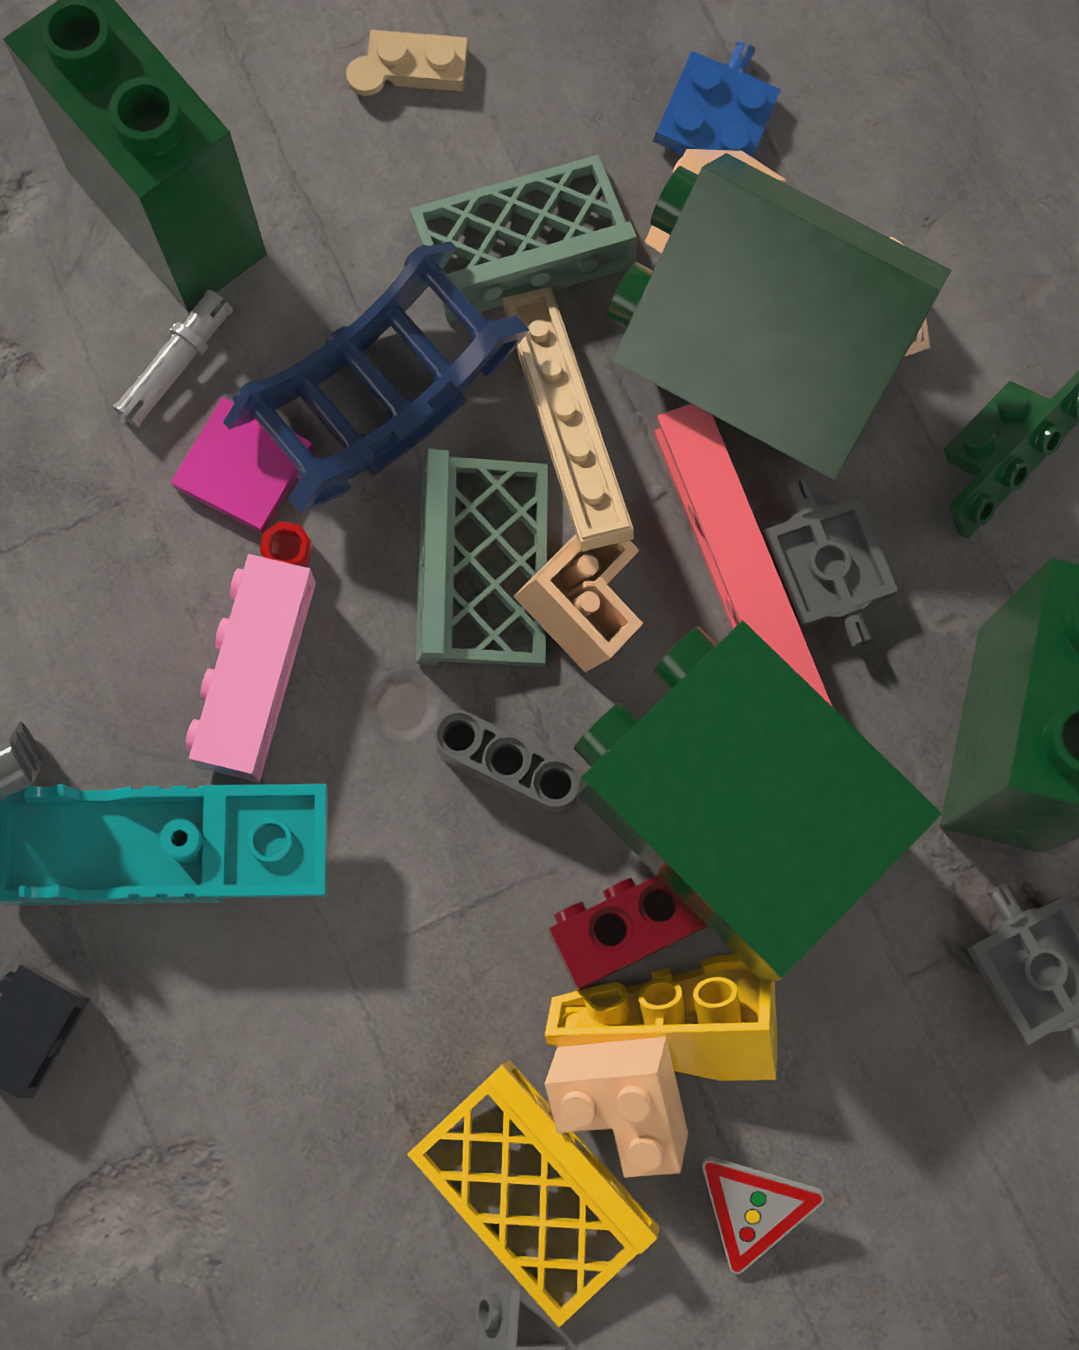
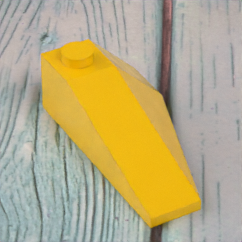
[545,954,778,1081]

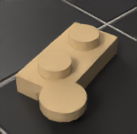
[346,30,468,96]

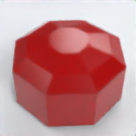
[259,521,313,567]

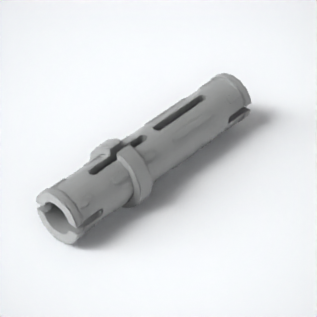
[112,289,233,428]

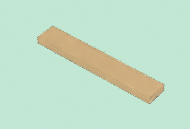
[502,286,634,552]

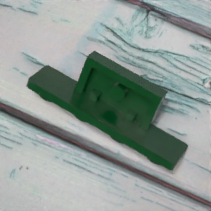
[943,370,1079,539]

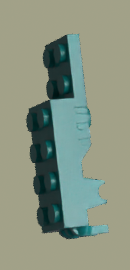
[0,784,328,906]

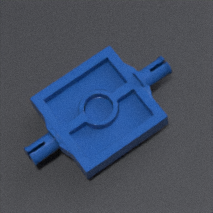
[653,41,781,158]

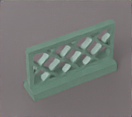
[410,154,637,322]
[416,449,548,667]

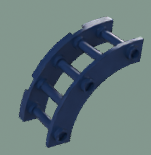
[223,241,529,514]

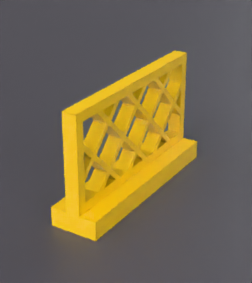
[407,1059,660,1327]

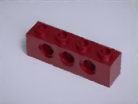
[548,872,708,991]

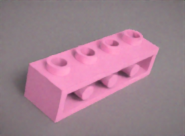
[185,554,316,783]

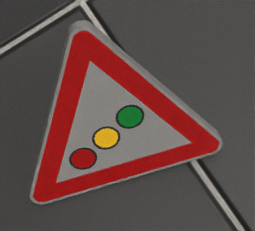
[702,1156,824,1274]

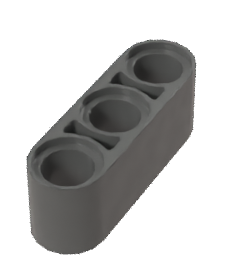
[434,710,580,815]
[0,721,43,800]

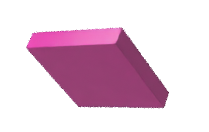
[171,397,313,534]

